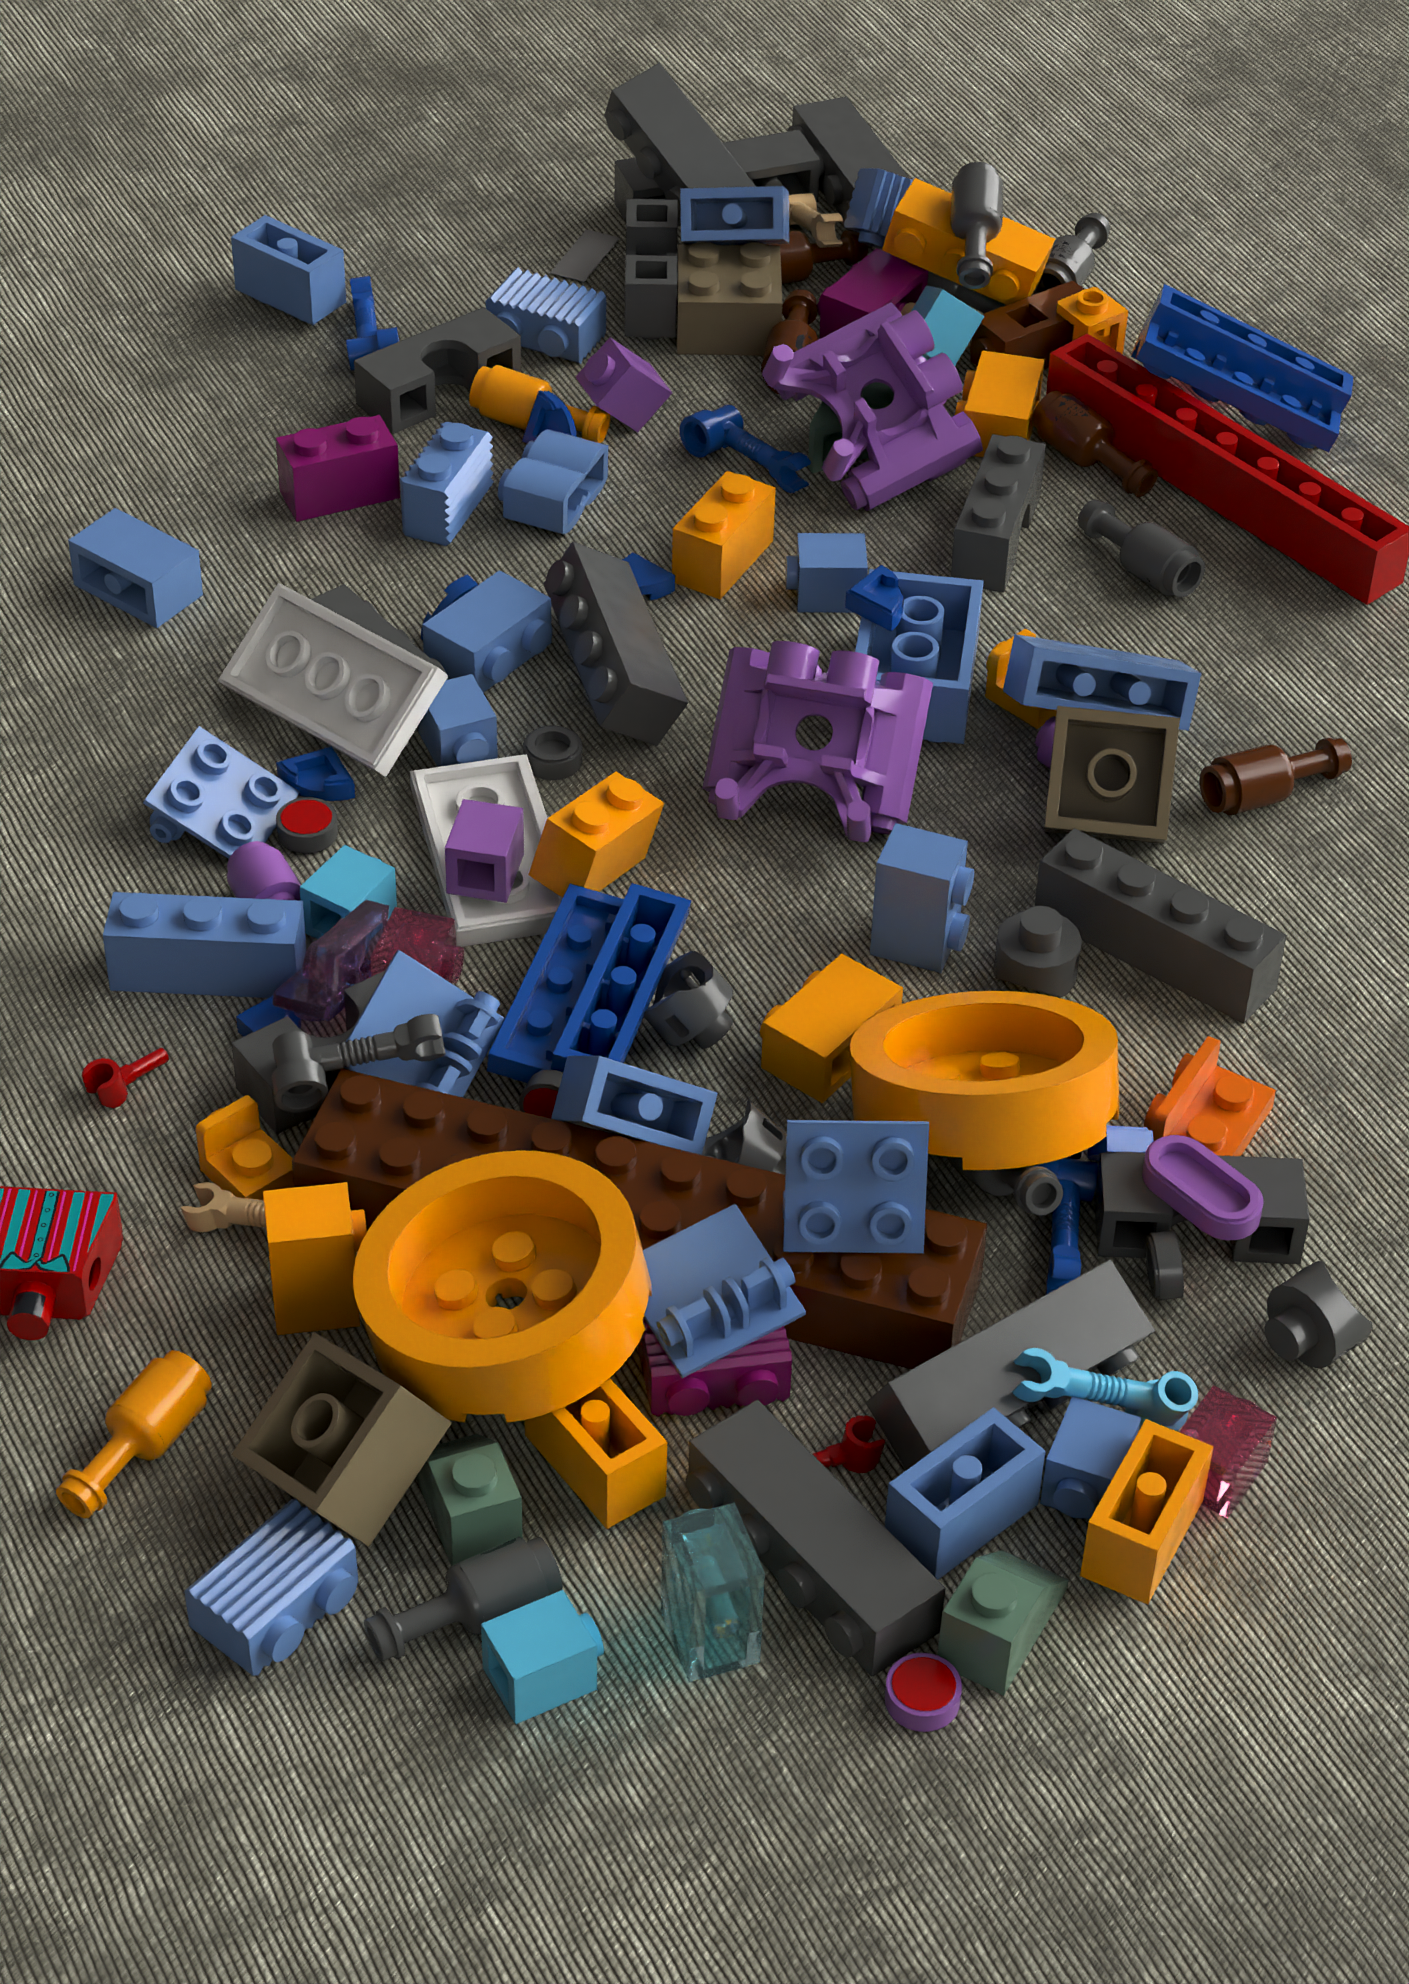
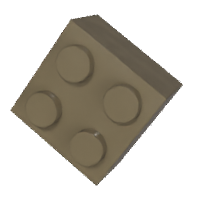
[677,242,782,356]
[1043,706,1180,844]
[231,1332,452,1547]

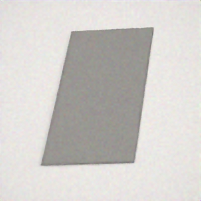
[550,229,620,282]

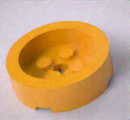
[850,991,1119,1170]
[353,1150,652,1423]

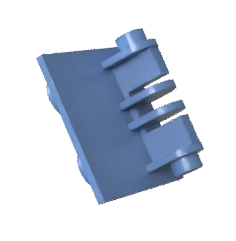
[143,726,300,859]
[344,950,505,1097]
[783,1120,929,1253]
[643,1204,806,1378]

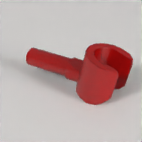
[82,1048,169,1108]
[813,1415,885,1473]

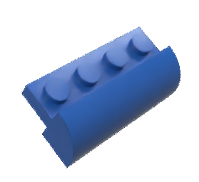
[1131,284,1354,452]
[487,883,691,1083]

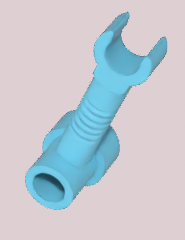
[1012,1348,1198,1431]

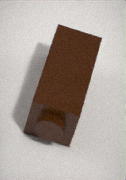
[970,281,1084,370]

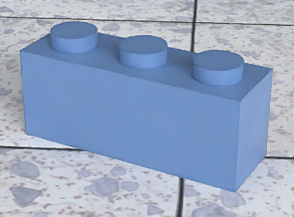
[1003,634,1202,731]
[103,892,307,999]

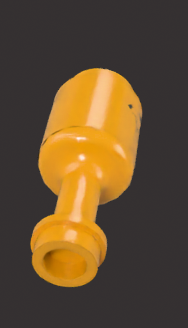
[469,365,611,443]
[56,1350,212,1519]

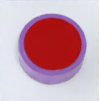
[885,1653,962,1732]

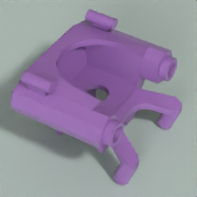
[762,302,983,511]
[702,641,933,843]

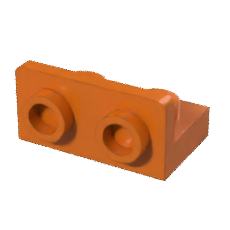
[1144,1036,1276,1156]

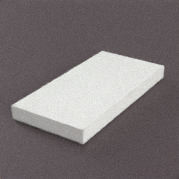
[218,583,449,777]
[410,754,562,948]

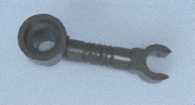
[271,1014,446,1112]

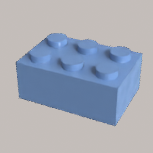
[855,569,984,744]

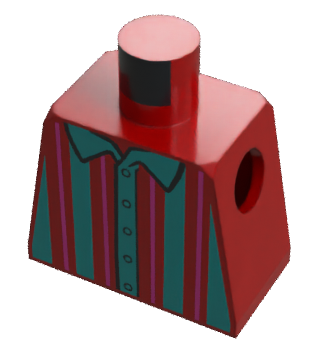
[0,1186,123,1340]

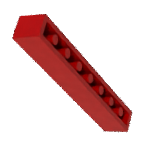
[1046,333,1409,605]

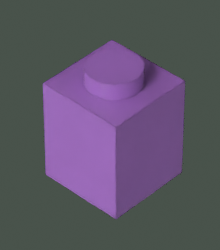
[576,337,672,432]
[445,799,524,903]

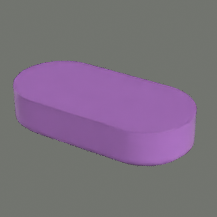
[1142,1135,1263,1240]

